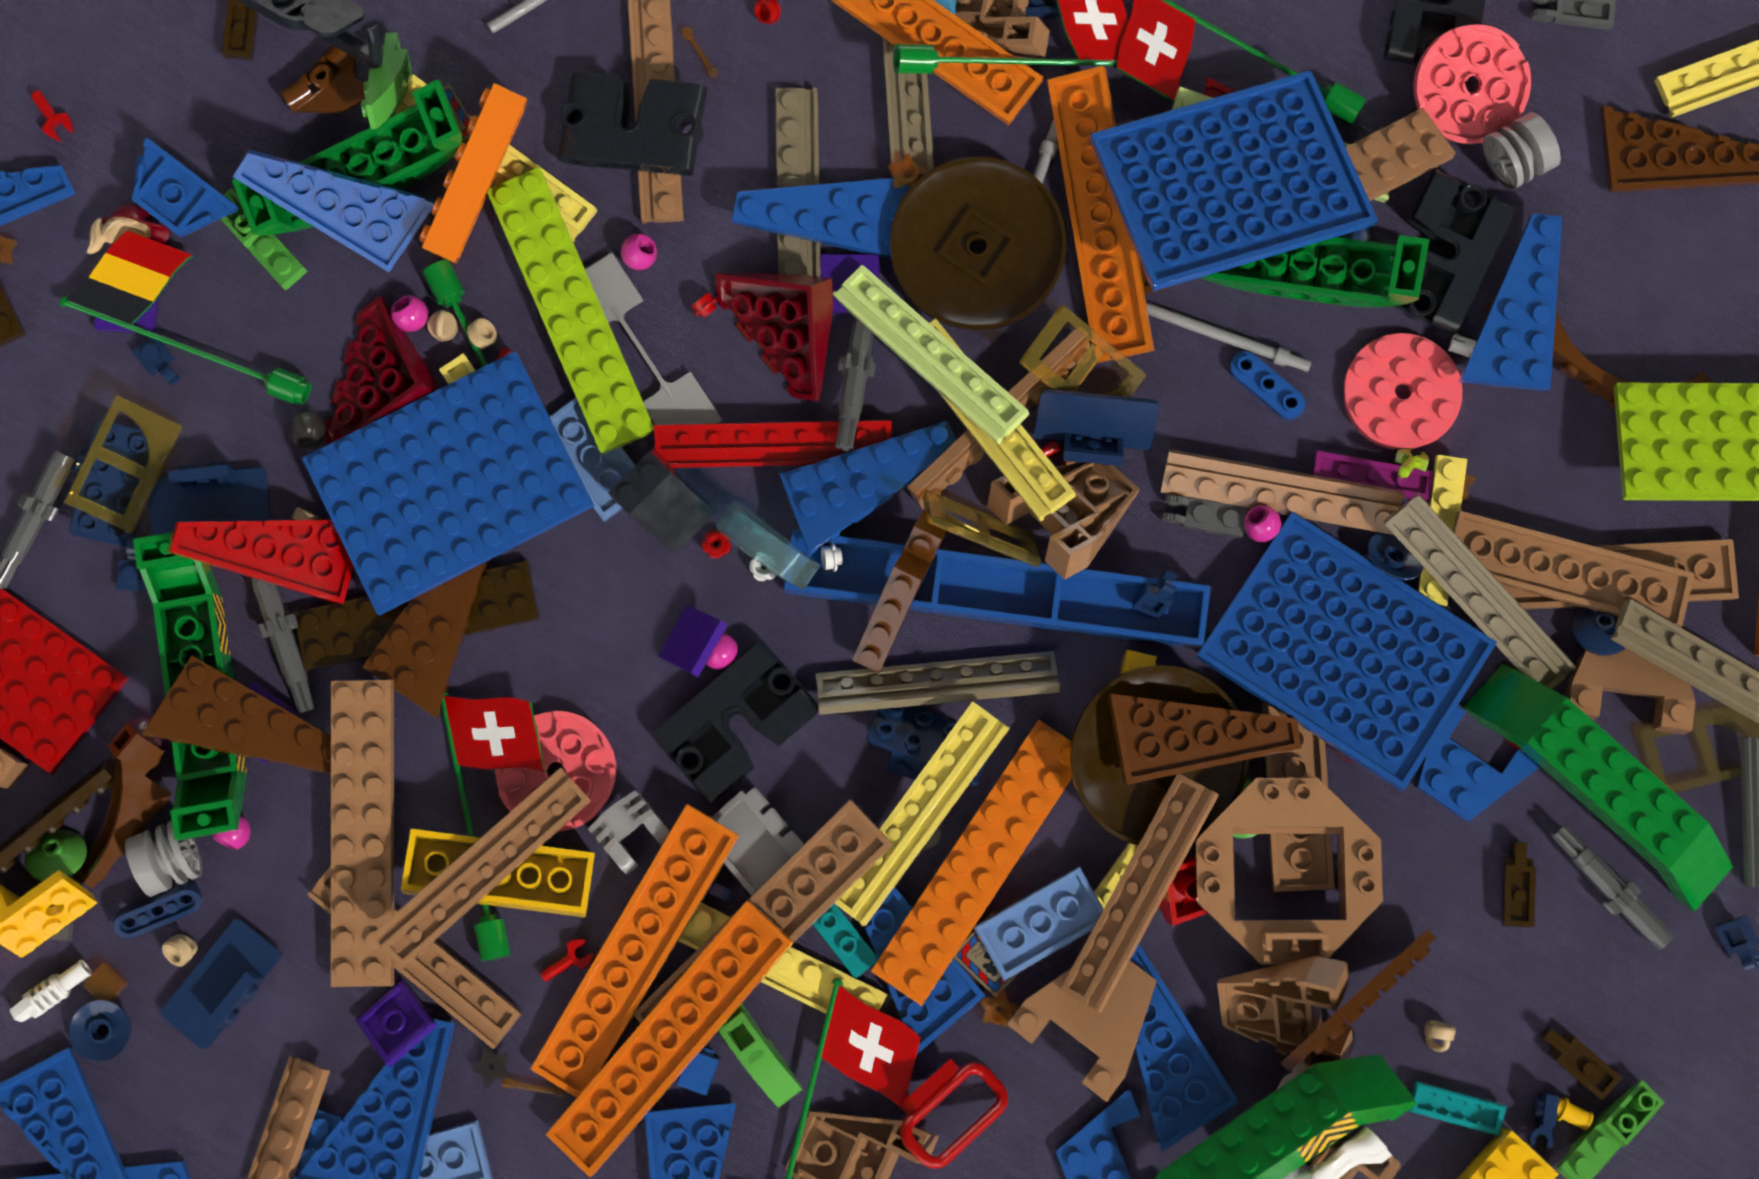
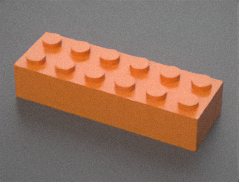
[419,83,527,264]

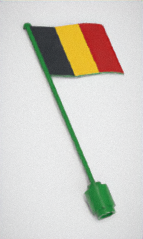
[59,231,312,405]

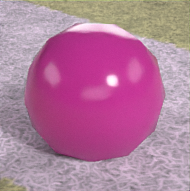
[620,233,657,271]
[391,295,428,332]
[1243,505,1282,542]
[706,633,739,670]
[212,815,251,850]

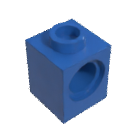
[677,1047,720,1096]

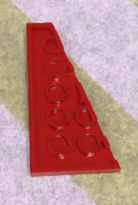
[167,520,354,604]

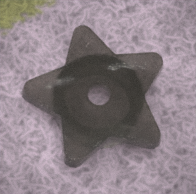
[471,1047,510,1088]

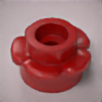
[754,0,781,25]
[691,292,718,318]
[702,530,731,559]

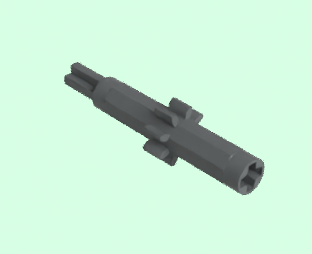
[835,317,876,451]
[0,449,75,590]
[251,578,315,713]
[1551,825,1674,951]

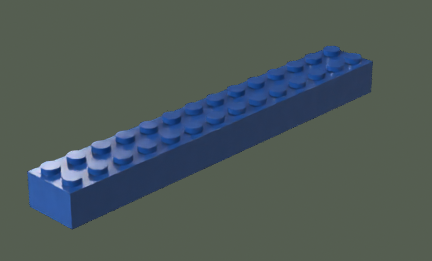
[784,530,1211,649]

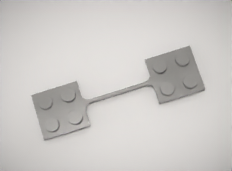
[585,253,722,424]

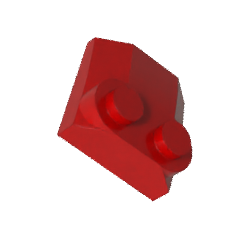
[1159,855,1208,926]

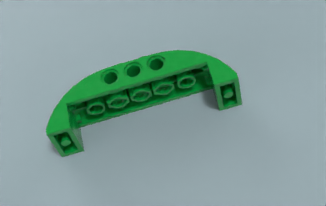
[232,79,462,235]
[1200,235,1429,307]

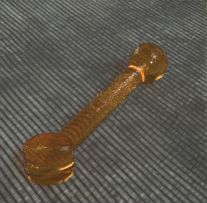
[682,27,719,78]
[502,1078,566,1099]

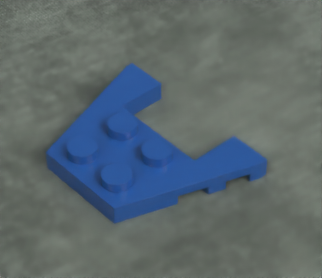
[1416,706,1540,822]
[1055,1089,1140,1179]

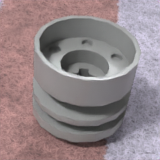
[1483,112,1561,190]
[125,820,203,897]

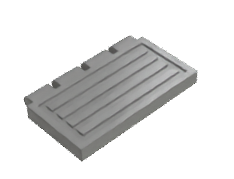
[711,787,804,896]

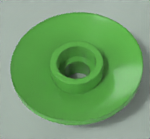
[24,830,87,882]

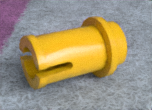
[1556,1097,1594,1131]

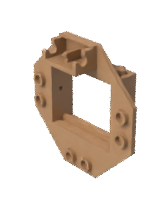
[1195,778,1383,964]

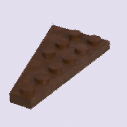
[1600,105,1759,193]
[363,561,487,719]
[142,656,331,775]
[1108,693,1301,784]
[1280,929,1436,1072]

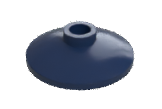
[1367,533,1423,580]
[1572,607,1626,656]
[69,1000,131,1062]

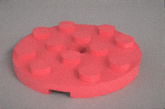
[1413,24,1531,144]
[1343,333,1463,450]
[495,711,617,832]

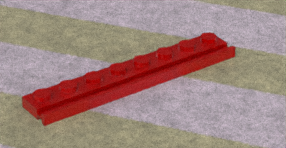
[654,420,892,468]

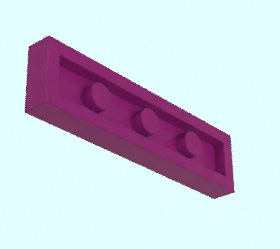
[1311,451,1434,502]

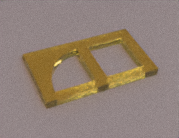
[1020,305,1147,397]
[63,395,183,533]
[922,490,1041,568]
[1636,705,1759,793]

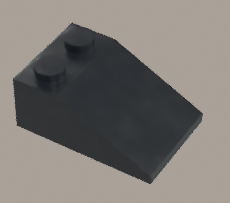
[608,449,717,554]

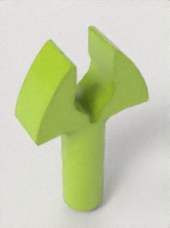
[1394,449,1429,478]

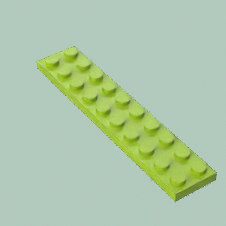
[487,167,654,455]

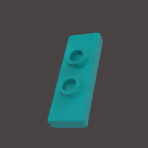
[813,903,878,979]
[1408,1081,1506,1136]

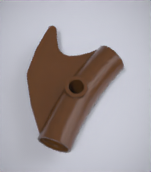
[280,45,366,114]

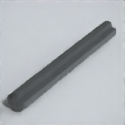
[1740,737,1759,887]

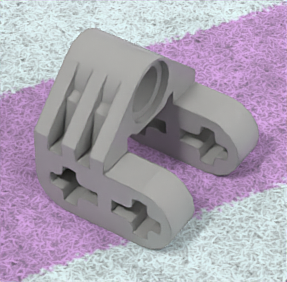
[588,790,670,875]

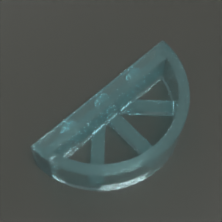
[716,500,821,590]

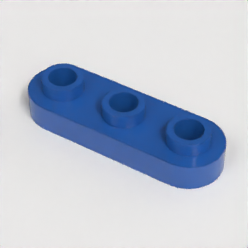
[1229,351,1305,420]

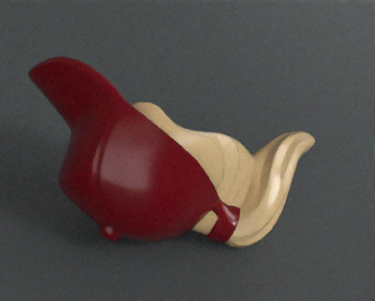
[86,204,170,254]

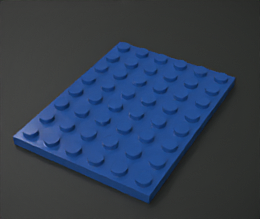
[1090,70,1378,292]
[302,351,595,616]
[1196,512,1497,792]

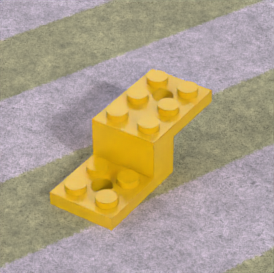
[0,870,97,958]

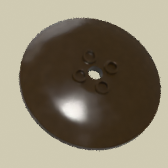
[890,157,1066,331]
[1070,665,1249,846]

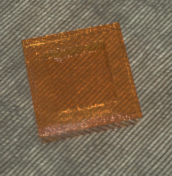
[83,962,128,1001]

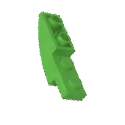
[361,32,412,129]
[221,188,308,291]
[718,1003,803,1107]
[1555,1080,1665,1179]

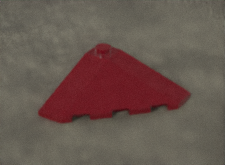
[716,272,833,401]
[322,296,439,444]

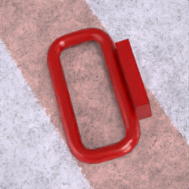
[900,1058,1009,1169]

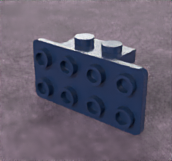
[1034,389,1159,466]
[66,420,154,547]
[148,461,271,535]
[866,706,988,786]
[160,919,282,1049]

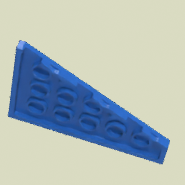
[294,1019,455,1179]

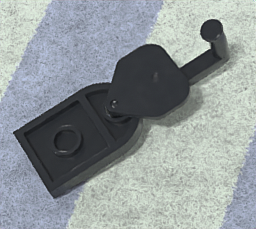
[241,0,383,68]

